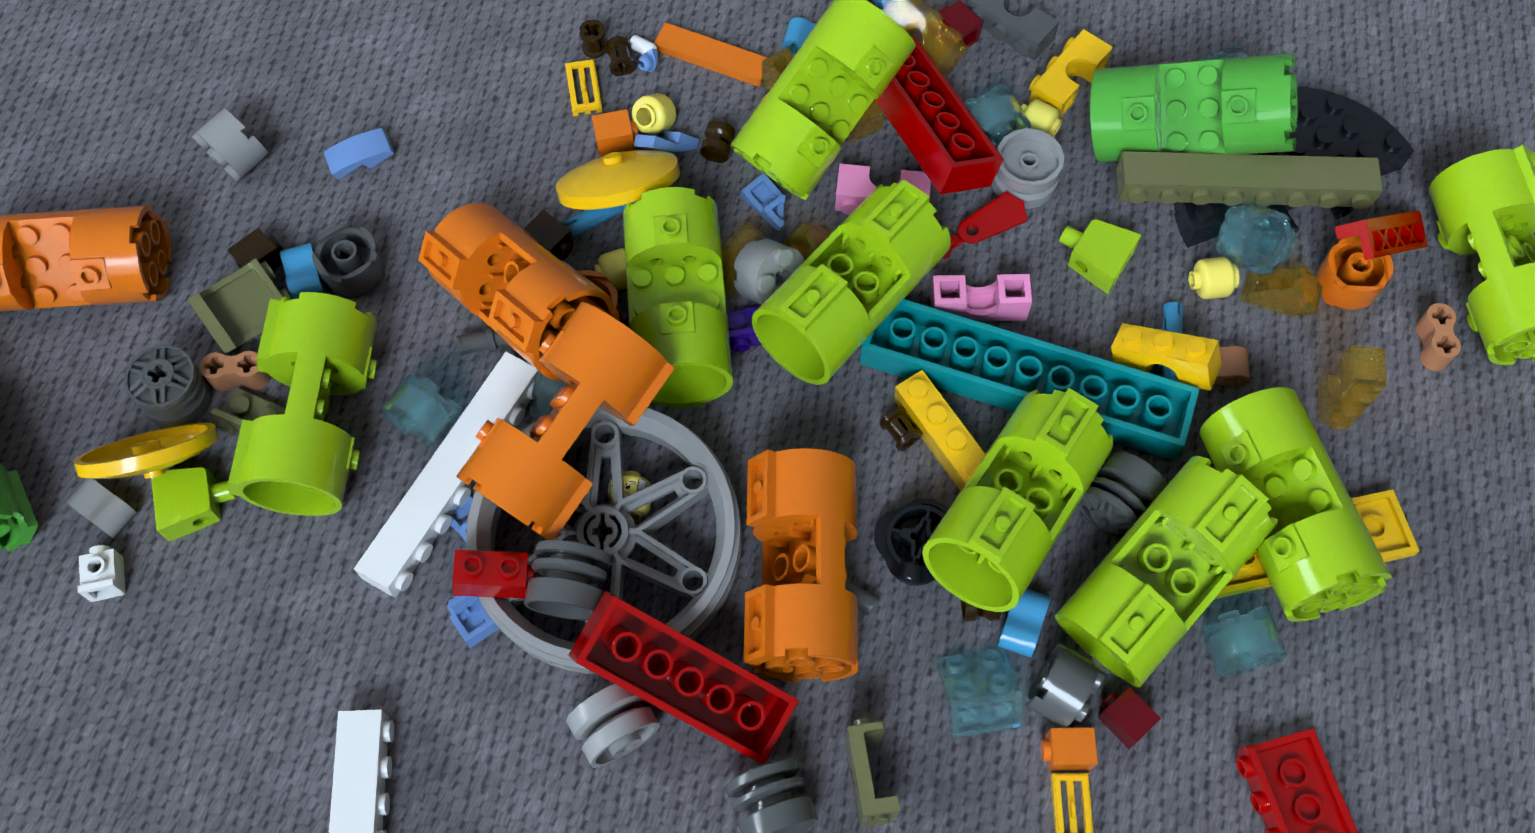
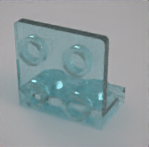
[936,648,1023,738]

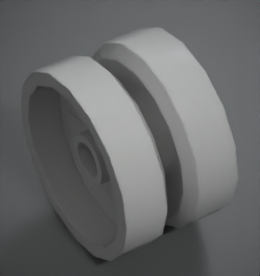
[992,128,1064,209]
[566,684,660,768]

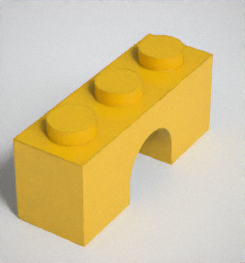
[1029,29,1113,119]
[1111,323,1222,391]

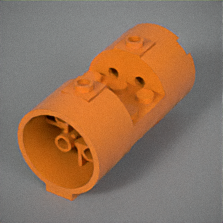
[418,203,619,381]
[0,205,173,312]
[456,302,675,540]
[743,448,859,682]

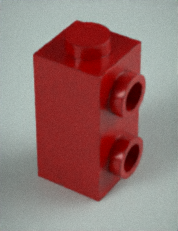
[452,550,534,599]

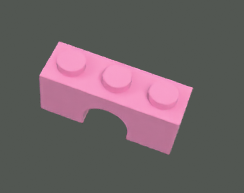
[835,163,931,215]
[929,274,1032,321]

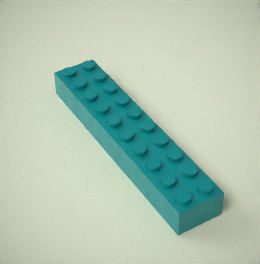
[860,299,1200,462]

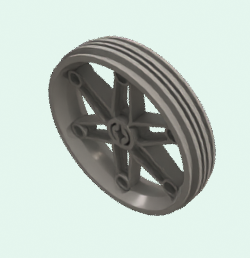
[466,407,742,674]

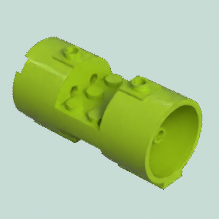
[730,0,916,201]
[1429,145,1535,365]
[752,179,951,385]
[623,187,733,409]
[228,292,377,516]
[1199,387,1392,622]
[922,388,1113,612]
[1055,456,1278,687]

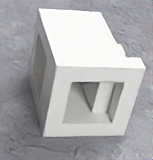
[77,545,126,602]

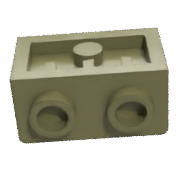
[210,388,286,436]

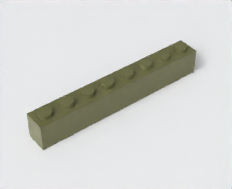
[1116,151,1383,209]

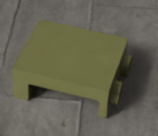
[187,258,292,354]
[845,717,901,828]

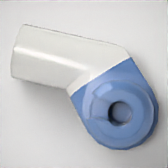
[630,35,659,72]

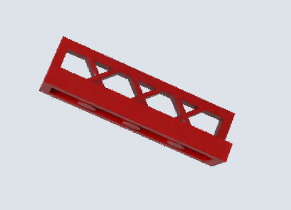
[1335,210,1428,260]

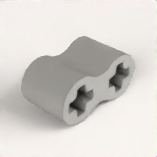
[64,478,137,538]

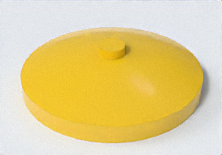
[556,150,680,210]
[73,422,219,479]

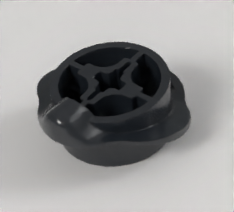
[874,499,948,586]

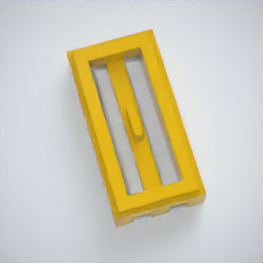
[565,59,603,116]
[1050,773,1094,833]

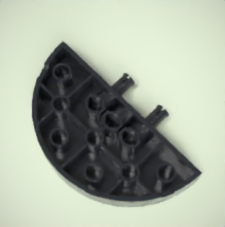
[1174,87,1414,248]

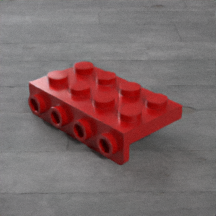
[1236,728,1358,833]

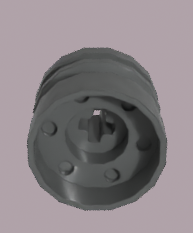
[124,344,212,428]
[1078,452,1168,540]
[524,540,610,620]
[725,759,819,833]

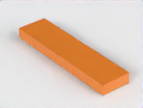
[654,22,772,87]

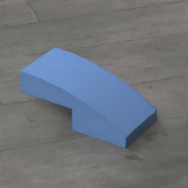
[324,128,395,179]

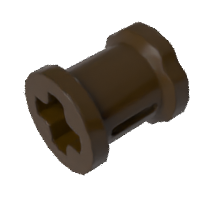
[579,20,607,58]
[604,36,636,76]
[880,407,923,451]

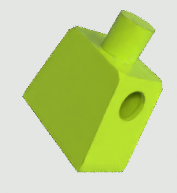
[1059,219,1142,294]
[151,467,237,541]

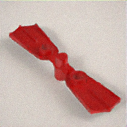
[943,191,1028,259]

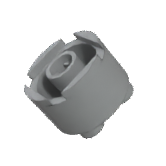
[191,108,268,182]
[734,238,805,305]

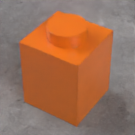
[592,109,638,157]
[1040,728,1098,771]

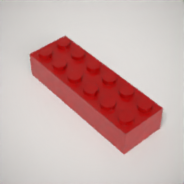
[875,37,1004,195]
[568,590,799,764]

